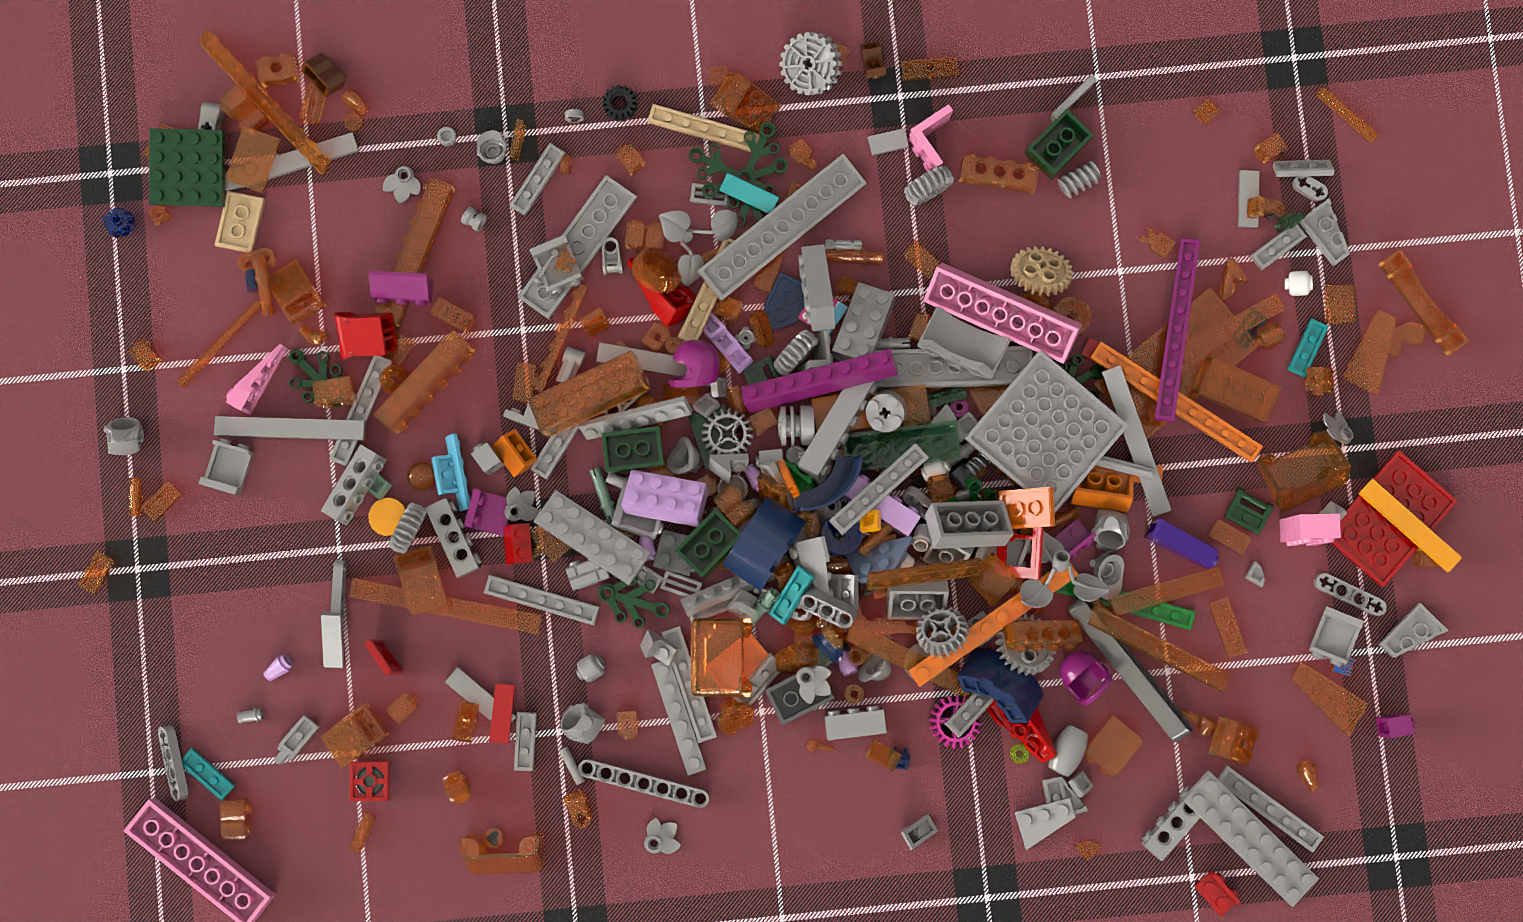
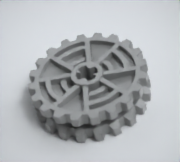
[779,32,843,95]

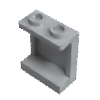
[530,235,584,295]
[199,438,254,496]
[610,485,664,540]
[973,533,1032,567]
[1308,606,1364,667]

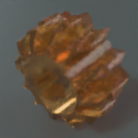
[443,770,472,805]

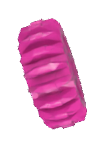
[929,695,982,748]

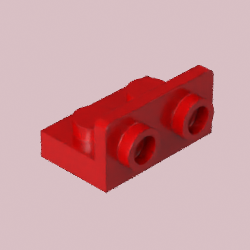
[1194,871,1241,917]

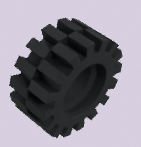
[603,85,637,122]

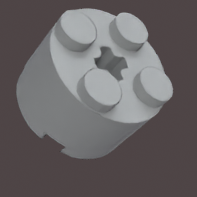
[866,390,908,432]

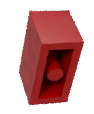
[503,523,533,565]

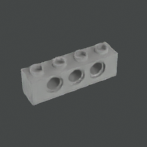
[321,444,387,526]
[425,498,481,578]
[1141,785,1200,861]

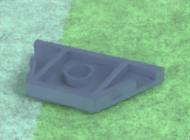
[843,536,914,584]

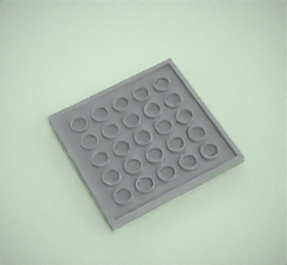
[964,350,1129,514]

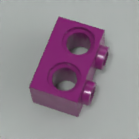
[1375,713,1415,738]

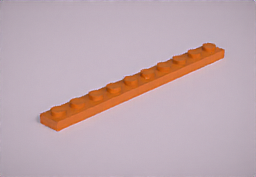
[1090,341,1263,463]
[908,562,1078,687]

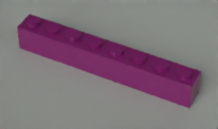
[741,349,898,413]

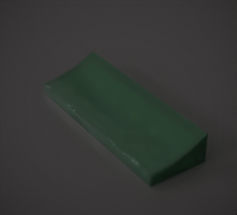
[842,420,962,471]

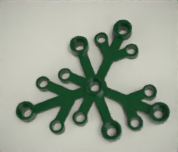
[689,122,788,227]

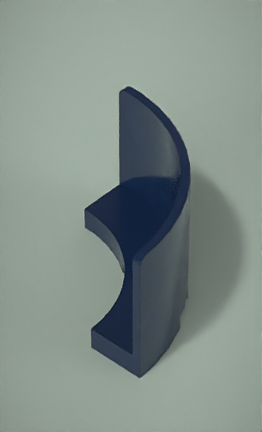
[792,456,863,511]
[722,497,806,591]
[957,649,1043,723]

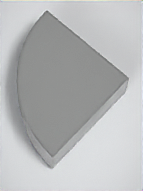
[1244,561,1265,587]

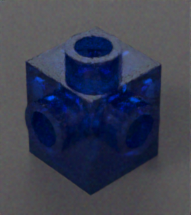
[101,208,135,238]

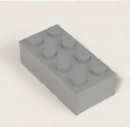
[798,244,835,331]
[832,282,895,361]
[925,500,1013,549]

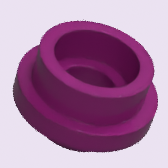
[949,398,969,417]

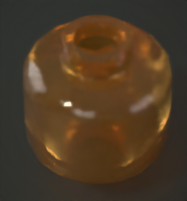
[1255,322,1285,350]

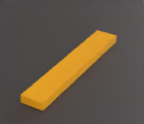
[1358,478,1462,573]

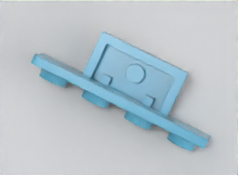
[431,433,471,511]

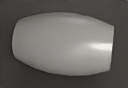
[1048,725,1088,777]

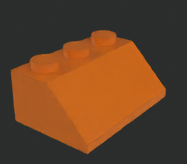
[1071,465,1134,512]

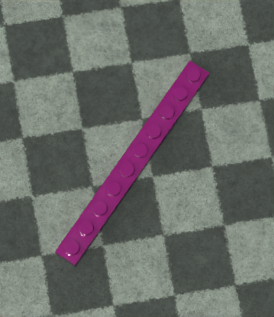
[1155,238,1200,423]

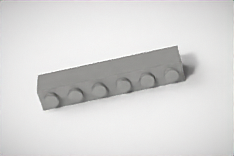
[798,381,879,480]

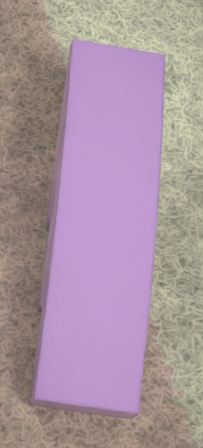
[702,311,754,373]

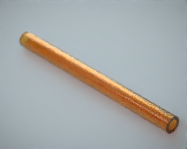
[176,299,264,388]

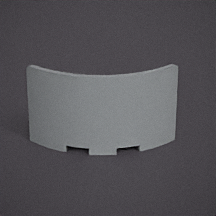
[917,307,1010,379]

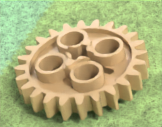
[1010,246,1073,296]

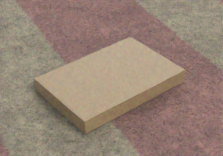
[215,191,266,254]

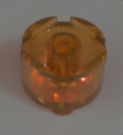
[1052,297,1092,337]

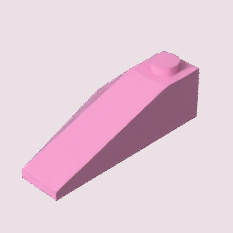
[226,344,288,415]

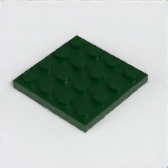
[149,128,225,207]

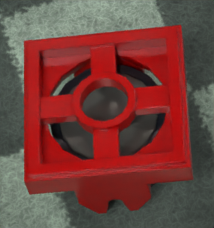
[349,761,390,802]

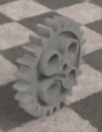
[995,613,1056,676]

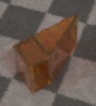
[710,72,781,134]
[265,258,327,326]
[393,545,448,616]
[321,703,390,769]

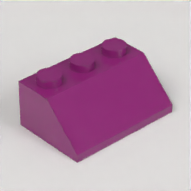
[369,271,434,306]

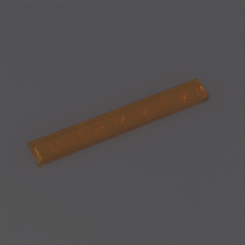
[1087,605,1230,693]
[845,622,973,699]

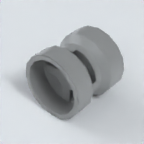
[461,206,487,232]

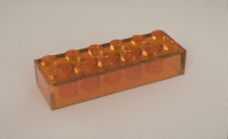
[373,329,475,434]
[527,350,651,438]

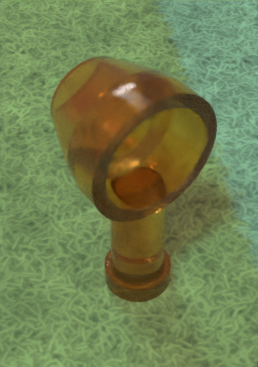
[1181,708,1218,736]

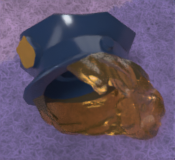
[812,618,851,663]

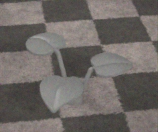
[659,209,737,286]
[1020,531,1110,608]

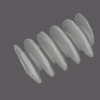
[1057,161,1101,199]

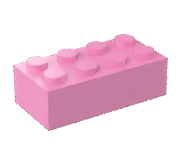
[1279,514,1341,546]

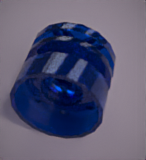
[818,515,862,557]

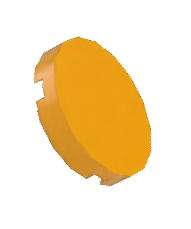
[368,498,406,536]

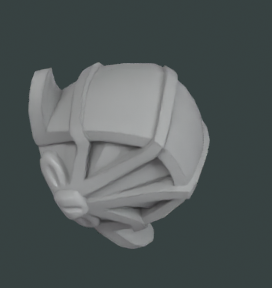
[104,417,144,455]
[1091,509,1130,551]
[561,703,605,744]

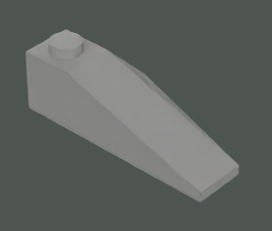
[789,536,833,611]

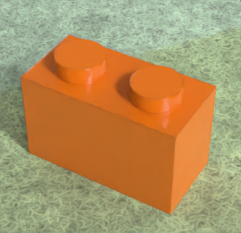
[492,429,538,477]

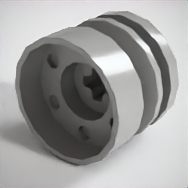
[778,405,814,446]

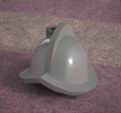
[667,437,703,475]

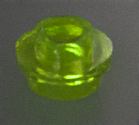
[1010,744,1029,764]

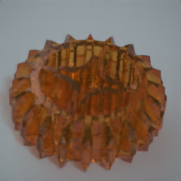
[631,248,682,294]

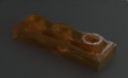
[901,57,959,81]

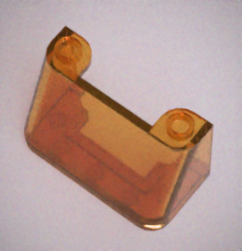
[1257,430,1351,512]
[691,618,753,697]
[459,832,545,875]

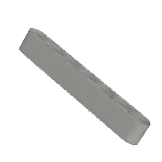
[578,759,710,808]

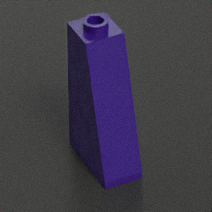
[1144,519,1219,569]

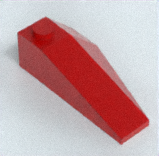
[627,255,696,327]
[986,700,1057,763]

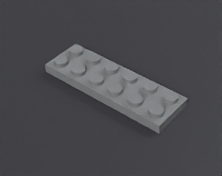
[534,490,651,586]

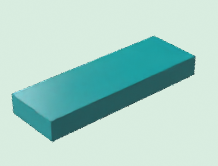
[719,172,779,213]
[1287,318,1329,378]
[768,565,815,625]
[181,748,236,801]

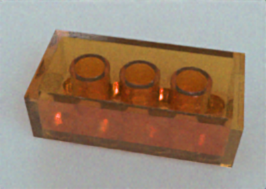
[1191,357,1282,423]

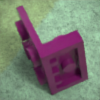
[464,488,512,536]
[1053,519,1096,560]

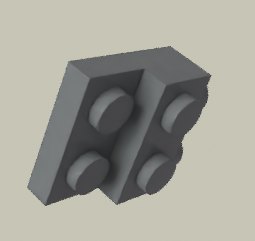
[653,529,695,577]

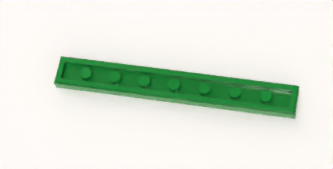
[1045,569,1196,630]

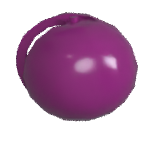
[667,340,720,387]
[1059,651,1113,706]

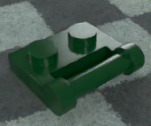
[1224,487,1274,536]

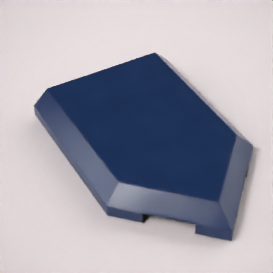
[764,272,805,331]

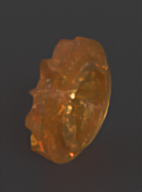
[380,364,410,395]

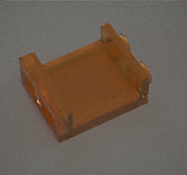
[1084,715,1144,777]

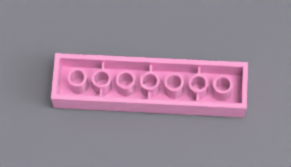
[923,263,1082,364]
[124,798,276,922]

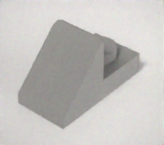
[503,402,542,431]
[708,454,749,483]
[725,589,757,619]
[640,629,680,666]
[901,814,938,850]

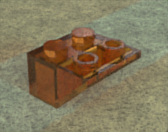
[1209,716,1259,766]

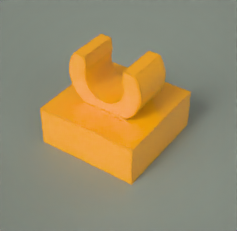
[860,509,881,533]

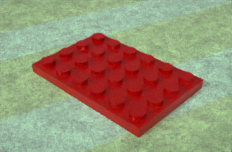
[1331,450,1458,587]

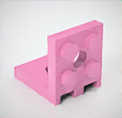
[908,104,953,172]

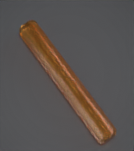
[1316,87,1379,142]

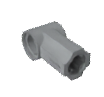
[556,346,586,387]

